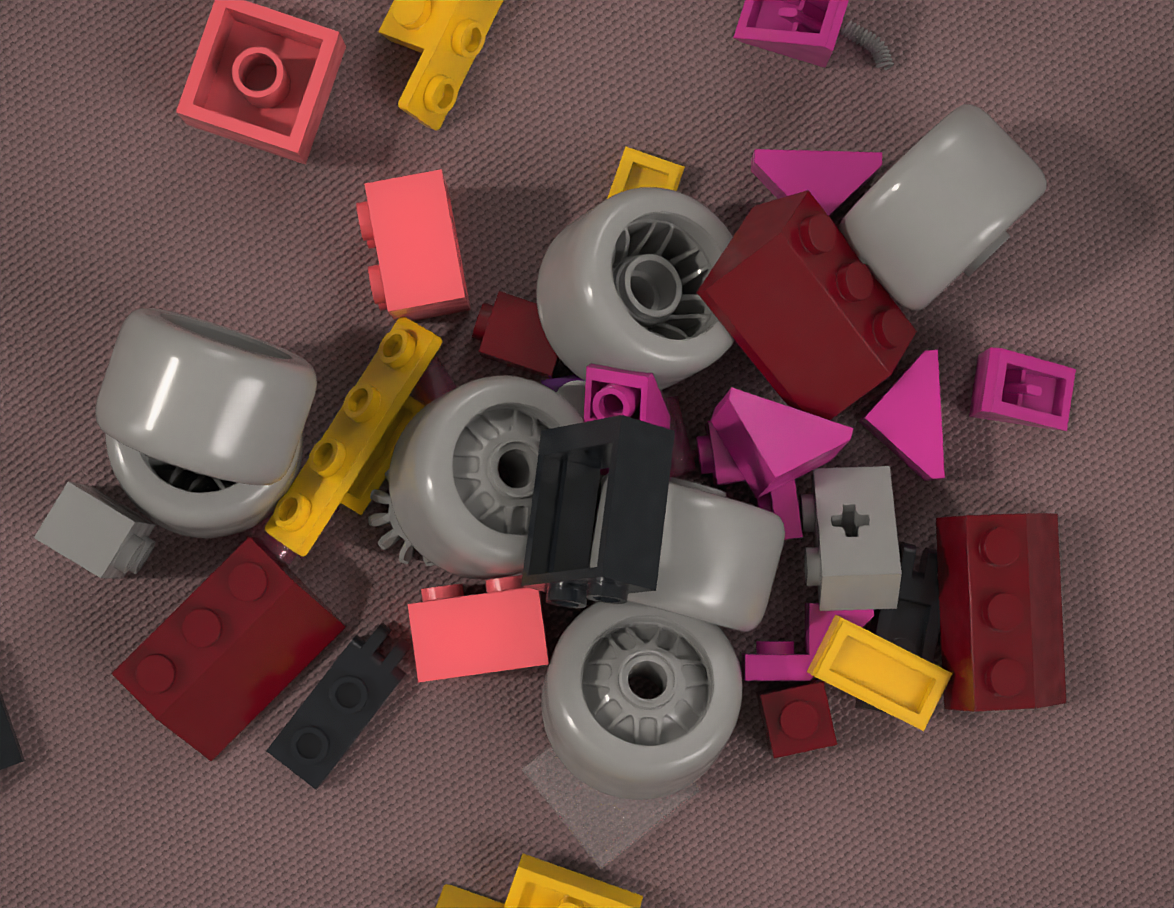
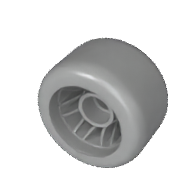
[838,104,1047,311]
[536,187,735,390]
[95,308,317,485]
[389,375,601,580]
[105,431,303,538]
[588,474,785,632]
[541,600,742,800]

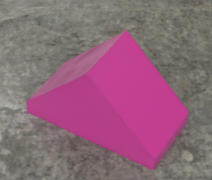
[733,0,849,68]
[751,149,882,217]
[969,347,1076,431]
[858,350,945,481]
[711,387,853,499]

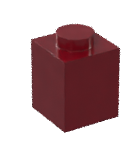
[472,291,560,379]
[756,679,837,759]

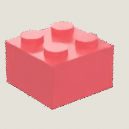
[176,0,346,165]
[356,169,471,322]
[408,575,551,683]

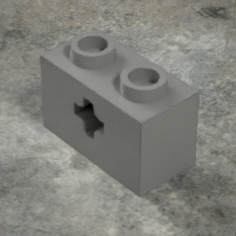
[800,466,902,611]
[34,481,156,579]

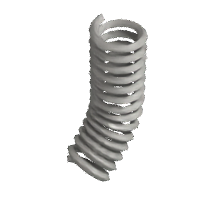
[840,20,894,70]

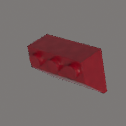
[697,190,917,420]
[936,513,1066,712]
[111,536,347,761]

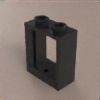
[521,415,675,608]

